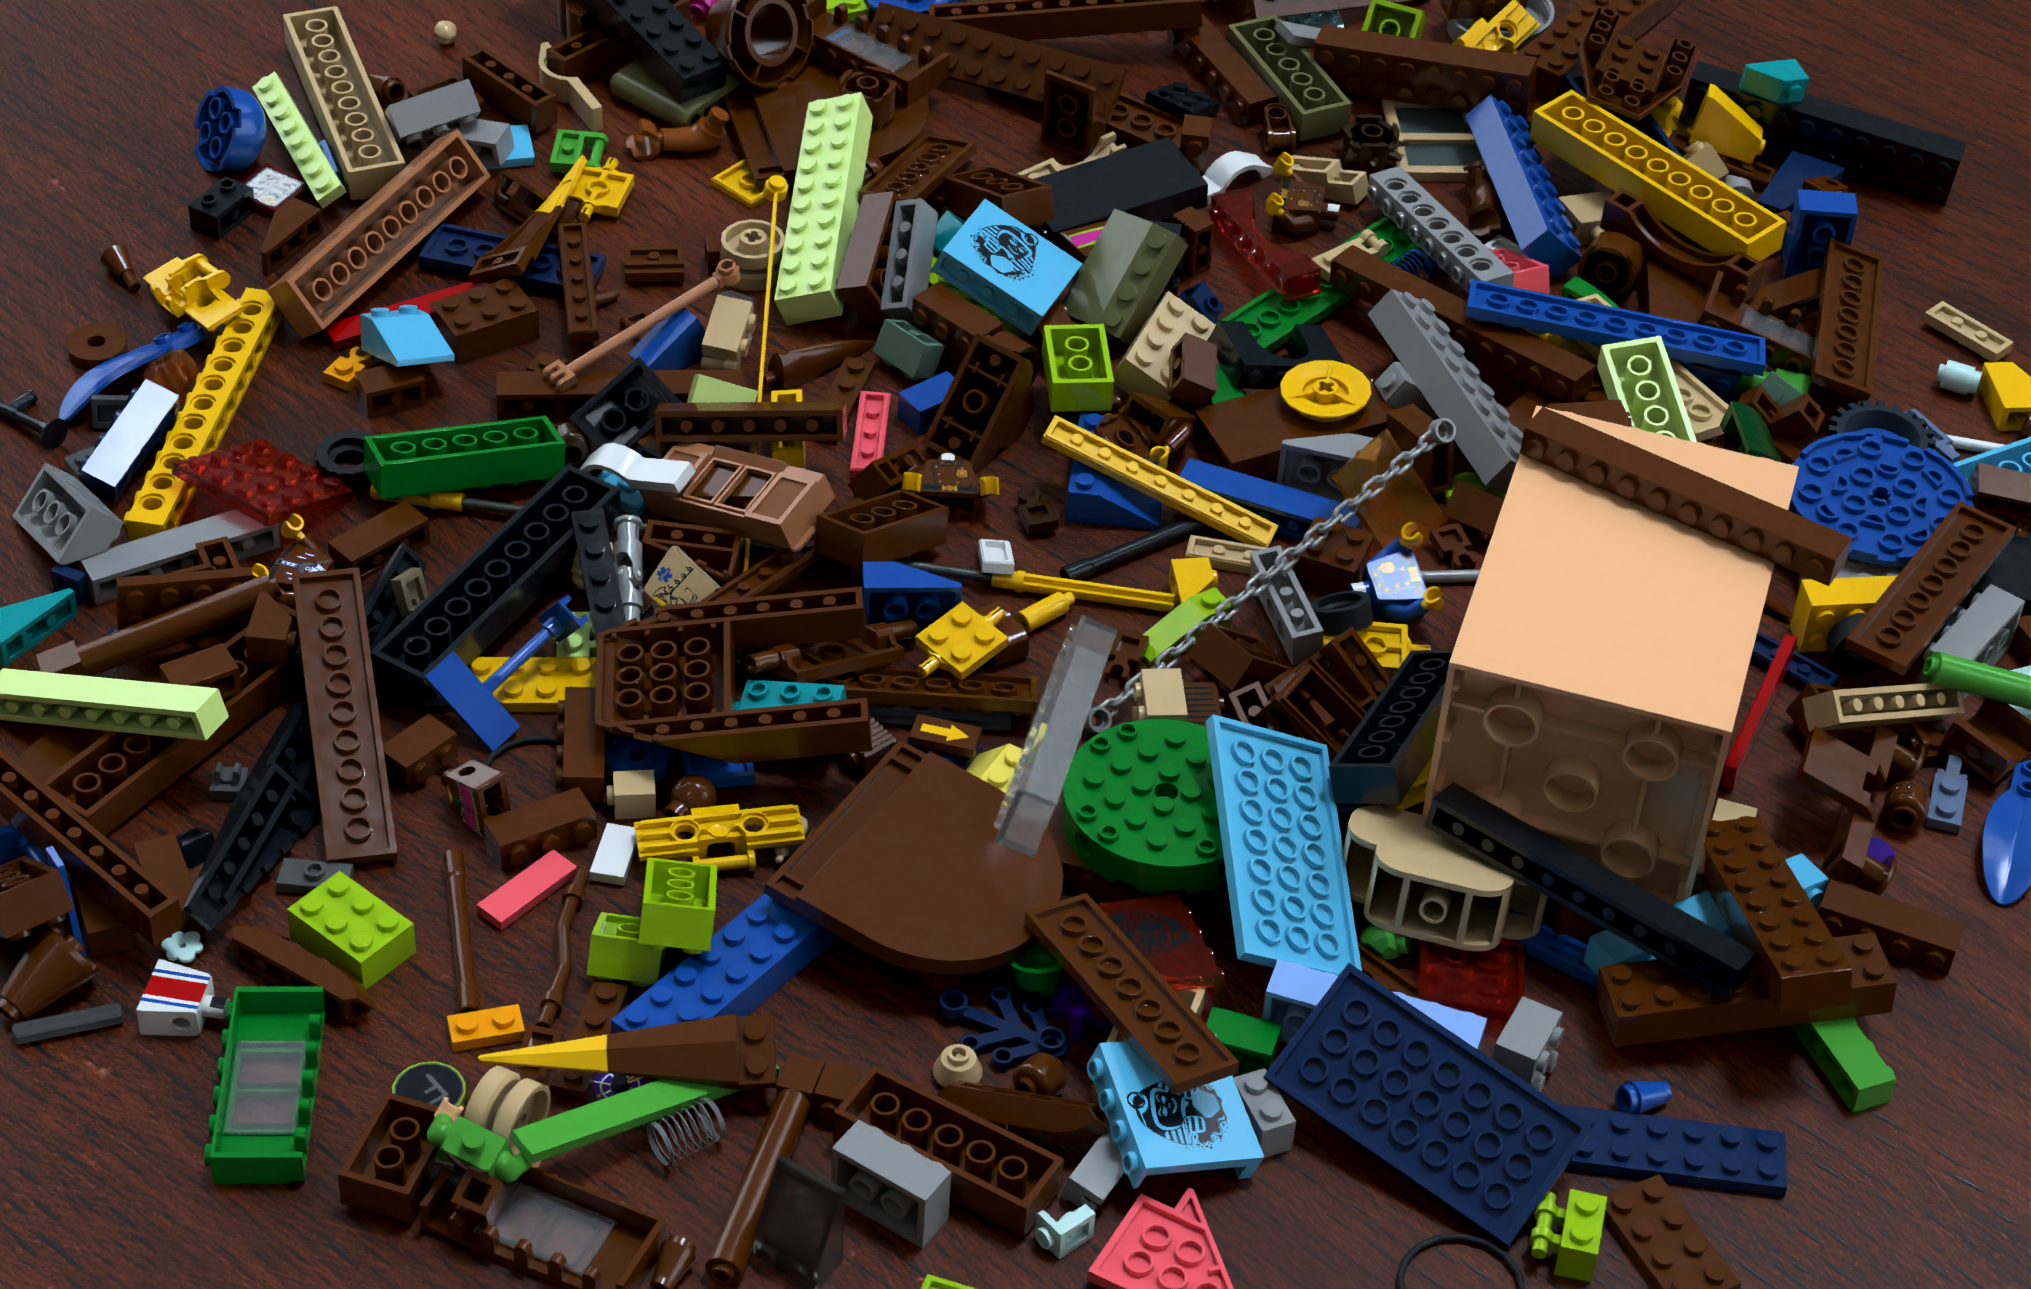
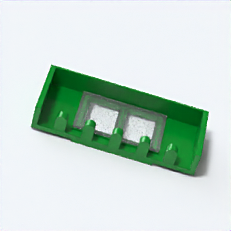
[204,986,326,1184]

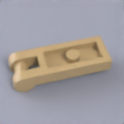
[1310,229,1390,282]

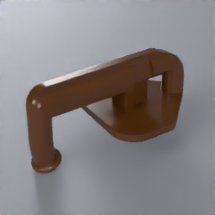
[494,171,584,241]

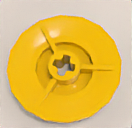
[1280,360,1371,422]

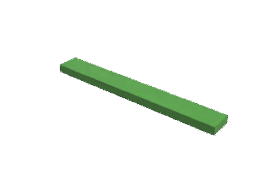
[510,1064,780,1164]

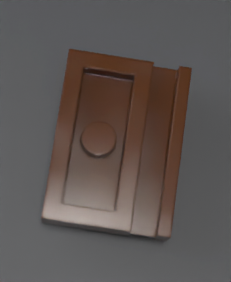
[624,245,684,282]

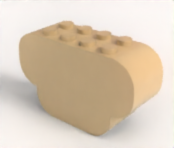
[1343,805,1548,951]

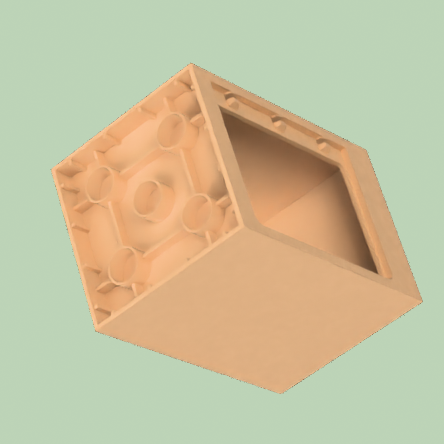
[1422,405,1799,904]

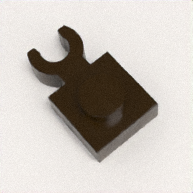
[1017,487,1059,535]

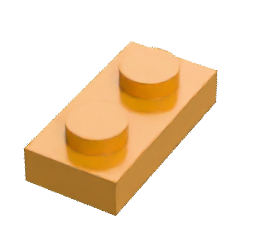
[447,1004,525,1052]

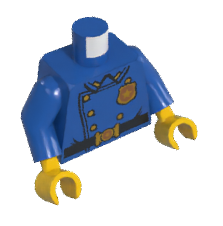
[1348,522,1445,623]

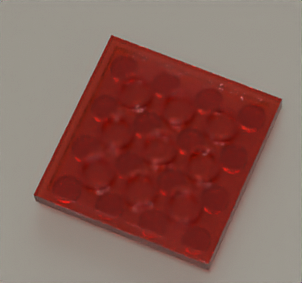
[172,439,354,526]

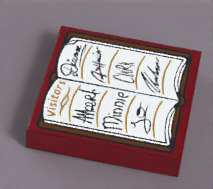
[241,163,311,217]

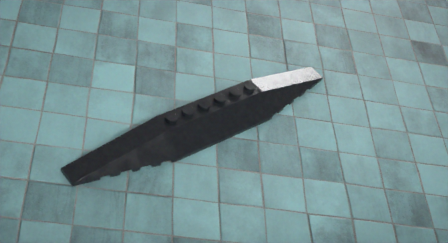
[183,543,427,931]

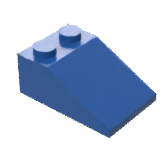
[862,561,962,634]

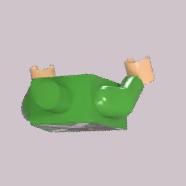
[427,1097,541,1182]

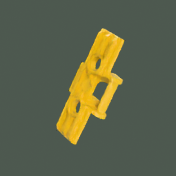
[1452,0,1541,54]
[143,253,244,332]
[634,804,805,871]

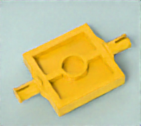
[563,157,634,223]
[915,601,1008,681]
[1323,622,1431,677]

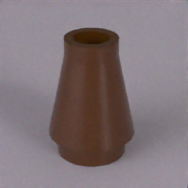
[368,73,405,104]
[650,1235,696,1289]

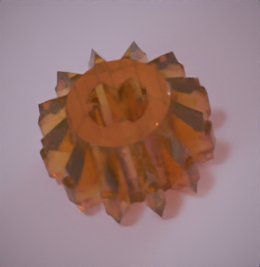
[143,349,199,393]

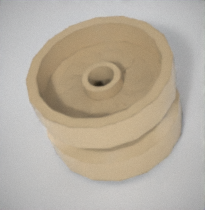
[721,219,785,291]
[464,1065,551,1157]

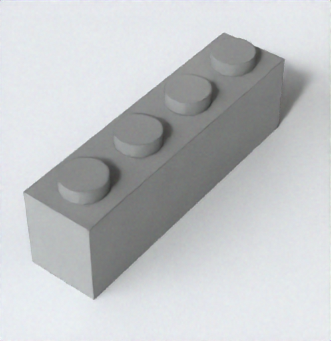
[881,198,938,323]

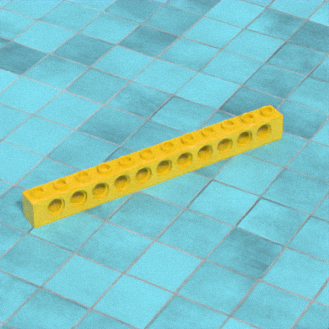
[123,287,284,542]

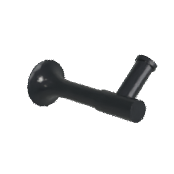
[0,390,68,449]

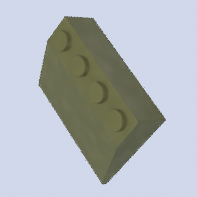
[1061,208,1188,347]

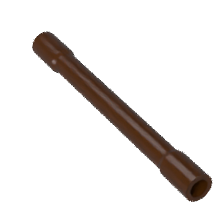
[443,849,480,1014]

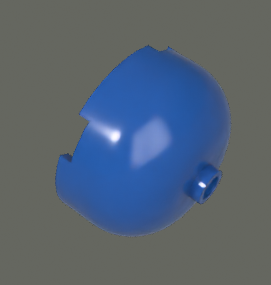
[194,85,266,173]

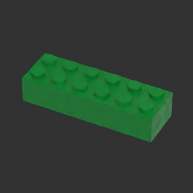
[364,416,565,500]

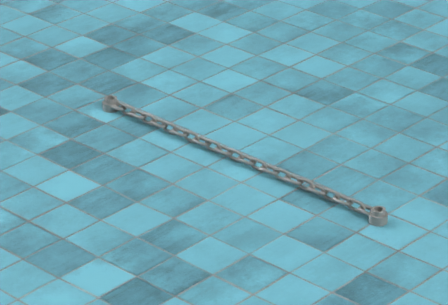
[1082,418,1456,734]

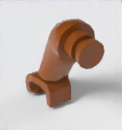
[626,106,729,161]

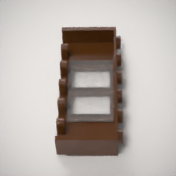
[806,0,950,107]
[1695,270,1881,405]
[419,1167,667,1289]

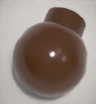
[663,774,717,818]

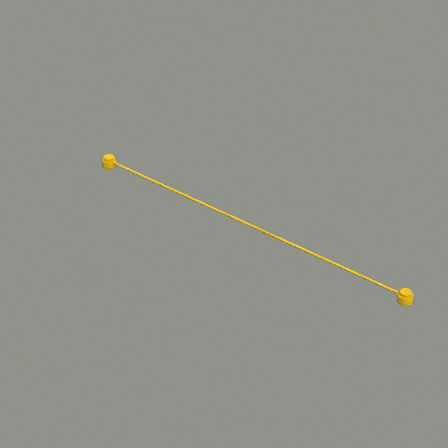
[743,175,788,572]

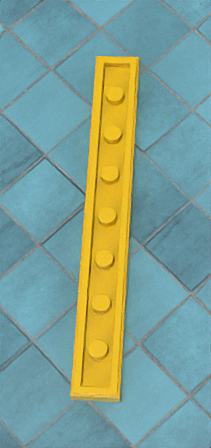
[1041,415,1279,548]

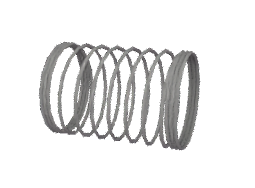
[647,1097,726,1166]

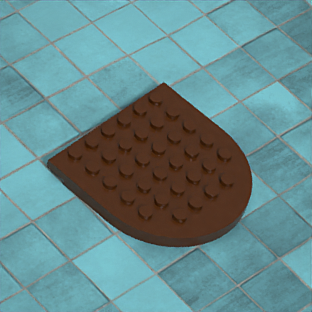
[720,50,929,188]
[764,740,1063,975]

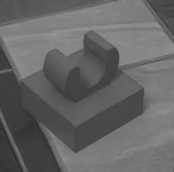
[209,761,249,801]

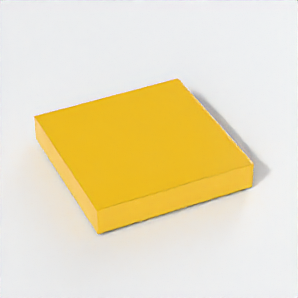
[710,159,791,209]

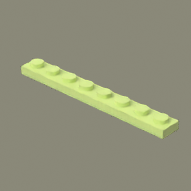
[252,71,347,209]

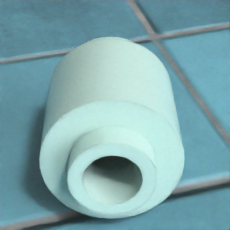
[1935,359,1982,396]

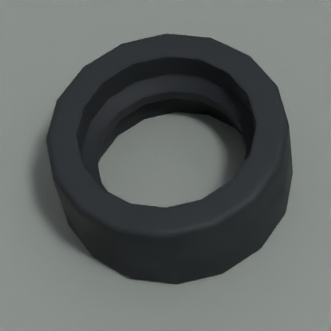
[1311,591,1374,636]
[1826,614,1881,674]

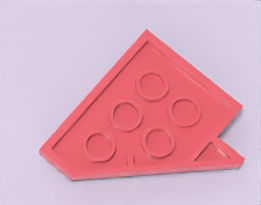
[1087,1187,1234,1289]

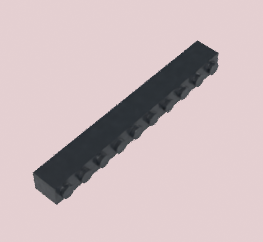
[1424,782,1757,998]

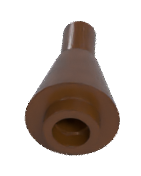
[100,244,141,292]

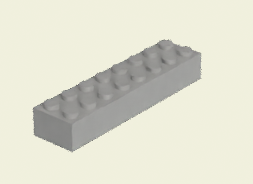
[1368,289,1523,493]

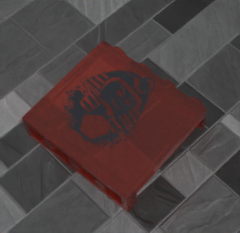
[1079,893,1225,1020]

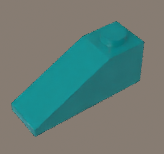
[0,588,78,667]

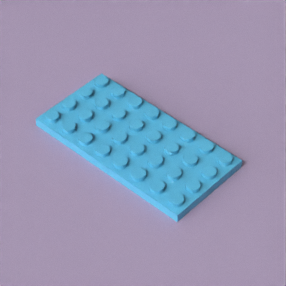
[1206,714,1362,976]

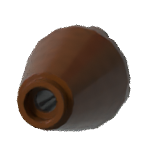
[0,924,100,1024]

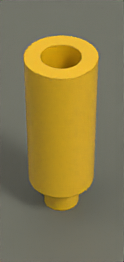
[1015,592,1075,633]

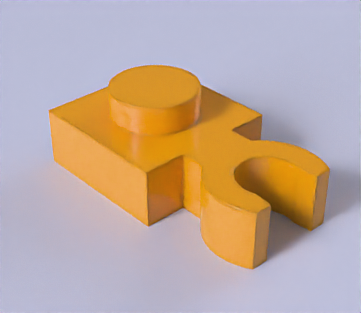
[323,346,374,392]

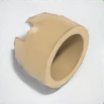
[434,21,457,45]

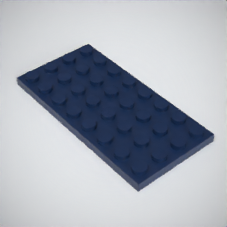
[1263,963,1593,1249]

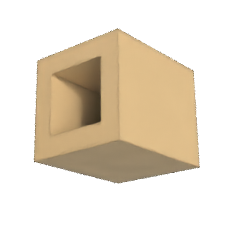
[607,769,656,820]

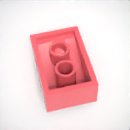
[1490,247,1550,294]

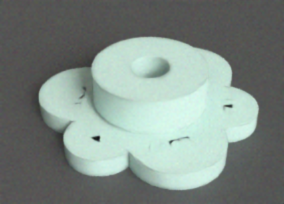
[161,931,203,963]

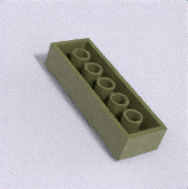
[1226,15,1352,142]

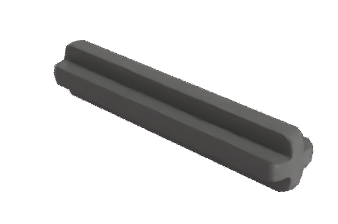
[12,1003,123,1045]

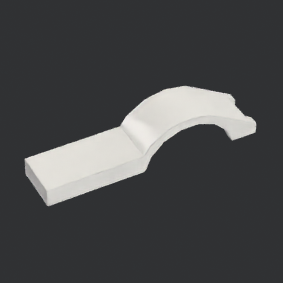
[1202,151,1274,204]
[580,443,696,493]

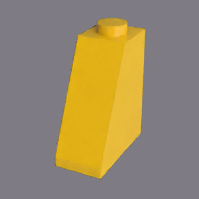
[1689,84,1766,164]
[1978,362,2031,431]

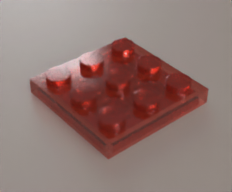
[1416,939,1525,1022]

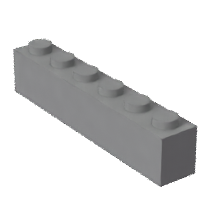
[79,501,281,605]

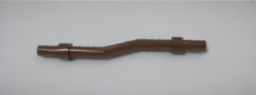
[536,868,589,1028]

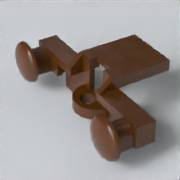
[1796,724,1926,896]

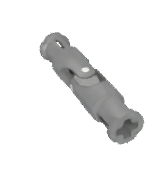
[613,515,643,622]

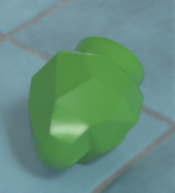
[1359,924,1413,961]

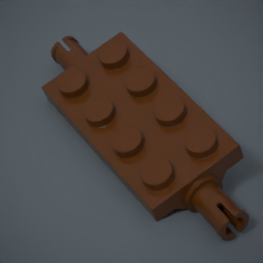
[744,618,918,683]

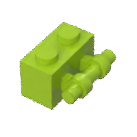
[1530,1189,1607,1282]

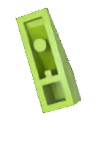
[1143,587,1233,667]

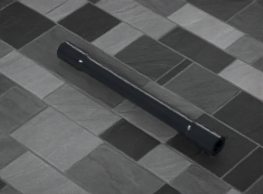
[1059,517,1210,581]

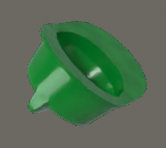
[1007,941,1064,998]

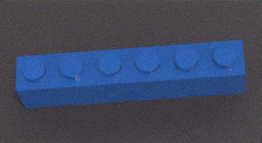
[1179,458,1366,541]

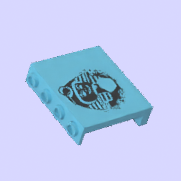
[931,199,1082,337]
[1087,1034,1264,1189]

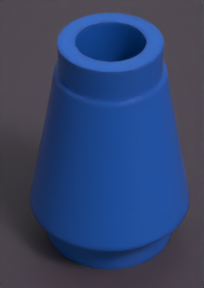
[1615,1081,1672,1114]

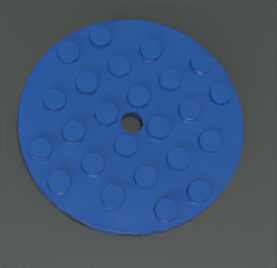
[1789,431,1974,567]

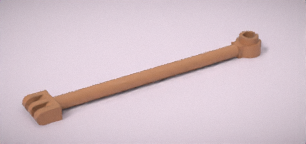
[542,259,741,392]

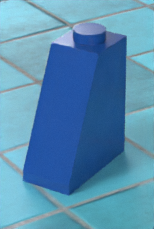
[628,308,706,370]

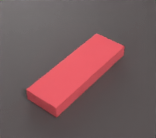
[476,849,577,931]

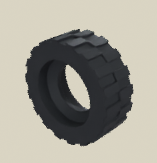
[315,430,373,493]

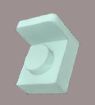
[1035,1204,1095,1259]

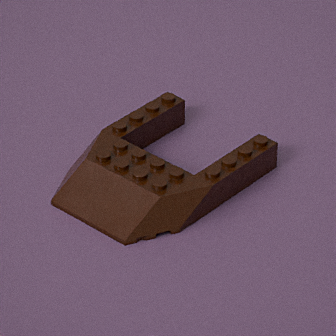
[595,586,872,764]

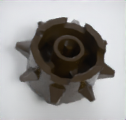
[1332,114,1409,174]

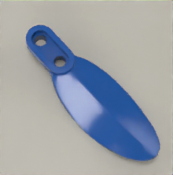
[59,321,207,423]
[1982,760,2031,906]

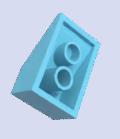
[360,305,454,367]

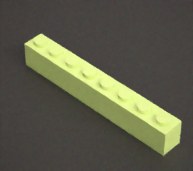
[0,668,229,741]

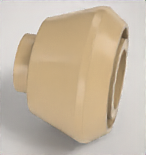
[933,1044,983,1088]

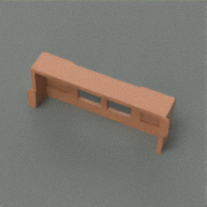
[638,442,835,552]

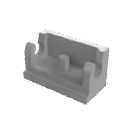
[1060,1131,1125,1211]

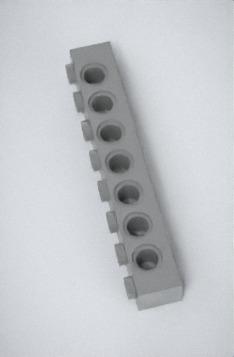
[1367,166,1514,293]

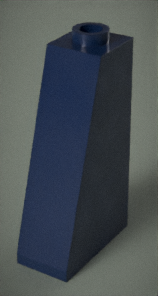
[1757,150,1845,214]

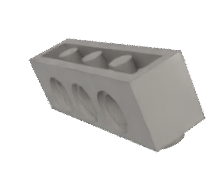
[1250,545,1324,665]

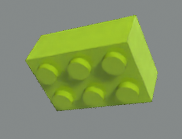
[1042,324,1114,412]
[287,871,416,990]

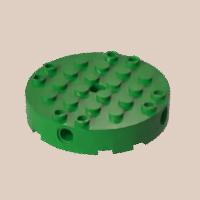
[1061,719,1227,895]

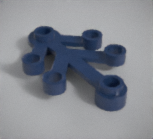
[939,986,1069,1072]

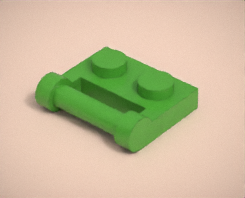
[549,129,609,174]

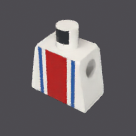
[136,959,230,1036]

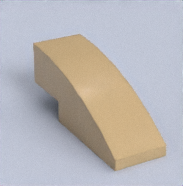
[1282,155,1369,205]

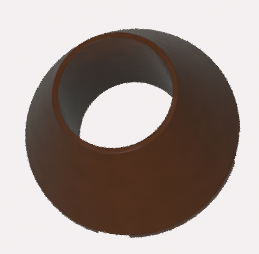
[705,0,814,88]

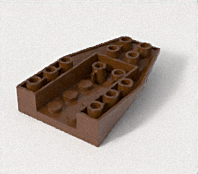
[1578,5,1699,121]

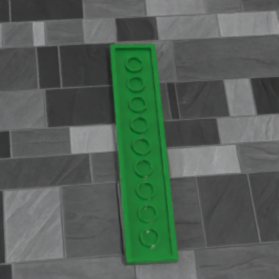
[1209,216,1425,352]

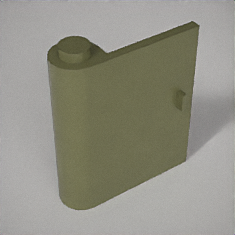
[610,60,741,128]

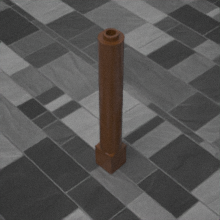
[36,574,283,677]
[705,1053,825,1284]

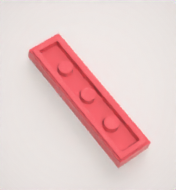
[850,391,891,478]

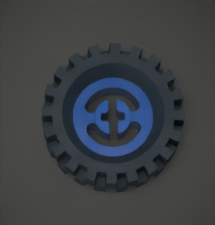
[1826,400,1936,502]

